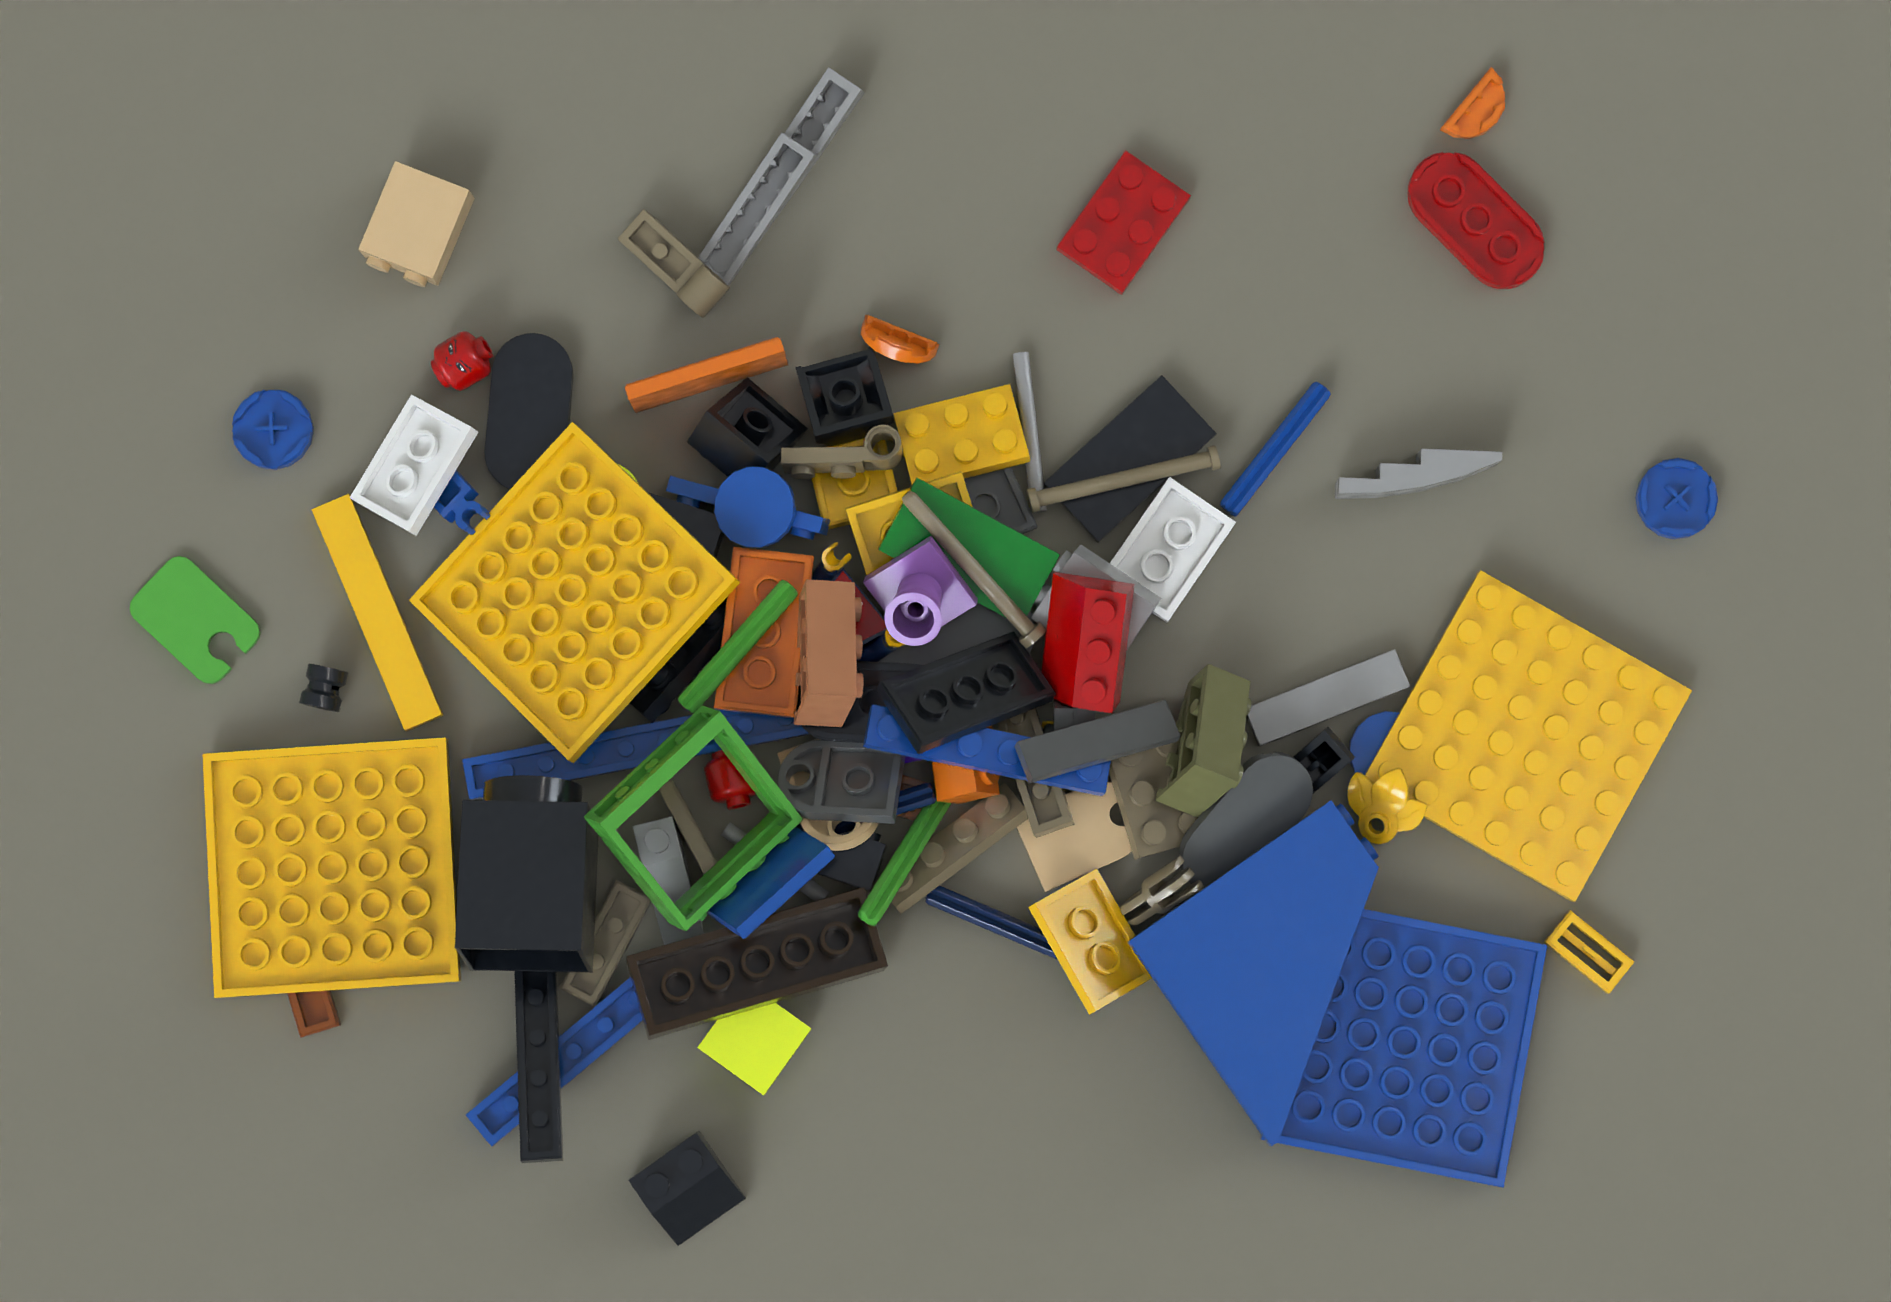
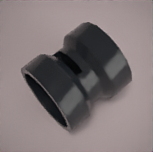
[299,664,348,712]

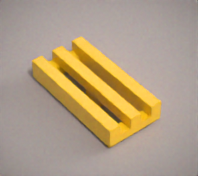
[1544,910,1634,994]

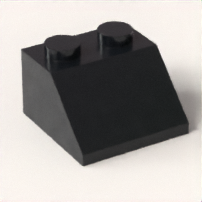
[687,377,808,477]
[628,1131,746,1246]

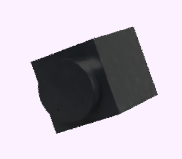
[455,775,599,973]

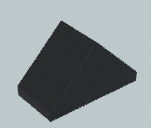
[1293,727,1355,793]

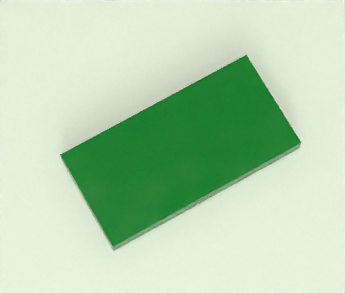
[878,477,1060,618]

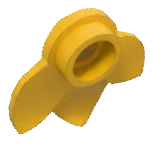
[1347,768,1427,844]

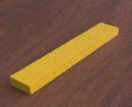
[311,494,444,732]

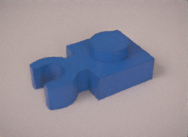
[434,470,490,535]

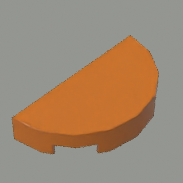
[1440,67,1505,139]
[861,315,940,364]

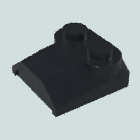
[795,347,894,446]

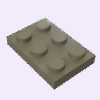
[1109,721,1197,860]

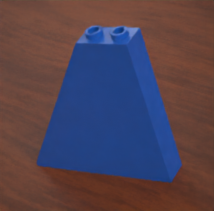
[1128,800,1379,1146]

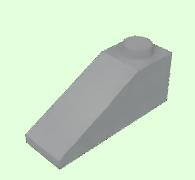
[633,816,704,945]

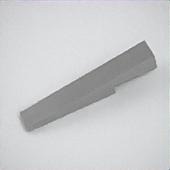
[698,67,865,286]

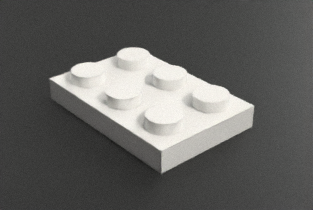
[350,394,478,536]
[1110,477,1236,623]

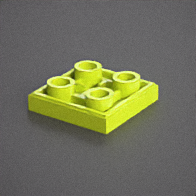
[697,1003,812,1096]

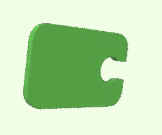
[130,556,261,684]

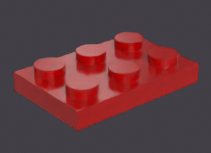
[1057,151,1191,295]

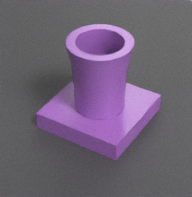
[863,536,978,646]

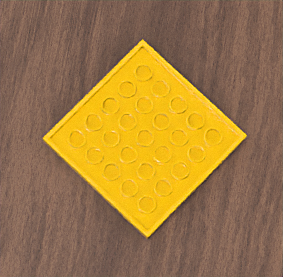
[409,422,740,763]
[1365,570,1692,902]
[202,737,461,998]

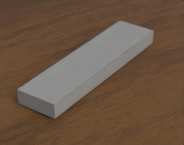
[1247,649,1410,747]

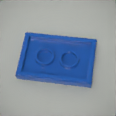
[707,827,835,939]

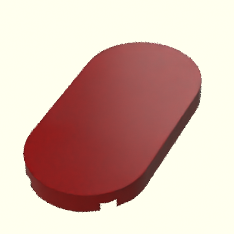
[1407,152,1544,289]

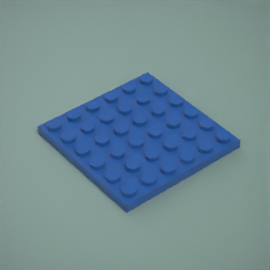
[1260,909,1547,1188]

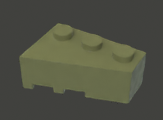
[1155,664,1252,818]

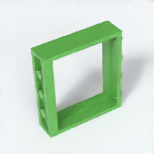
[584,705,803,931]

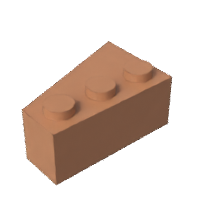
[794,579,863,727]

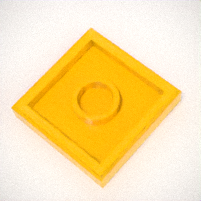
[812,438,897,530]

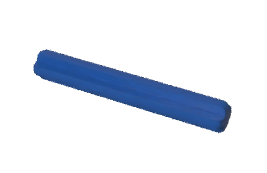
[1220,382,1331,516]

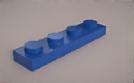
[666,476,830,540]

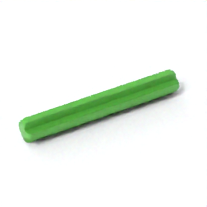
[678,580,798,713]
[858,790,951,926]

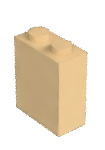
[358,161,475,287]

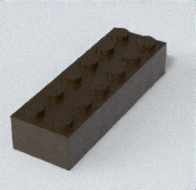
[626,887,888,1040]

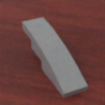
[1335,449,1502,499]

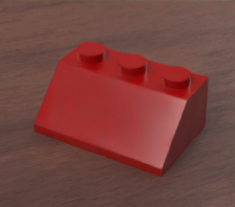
[1042,572,1135,713]

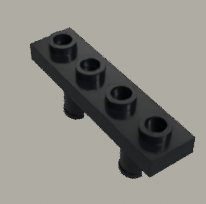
[630,598,727,723]

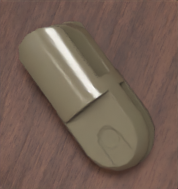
[1120,856,1204,926]

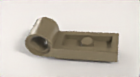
[618,209,730,318]
[781,425,903,479]

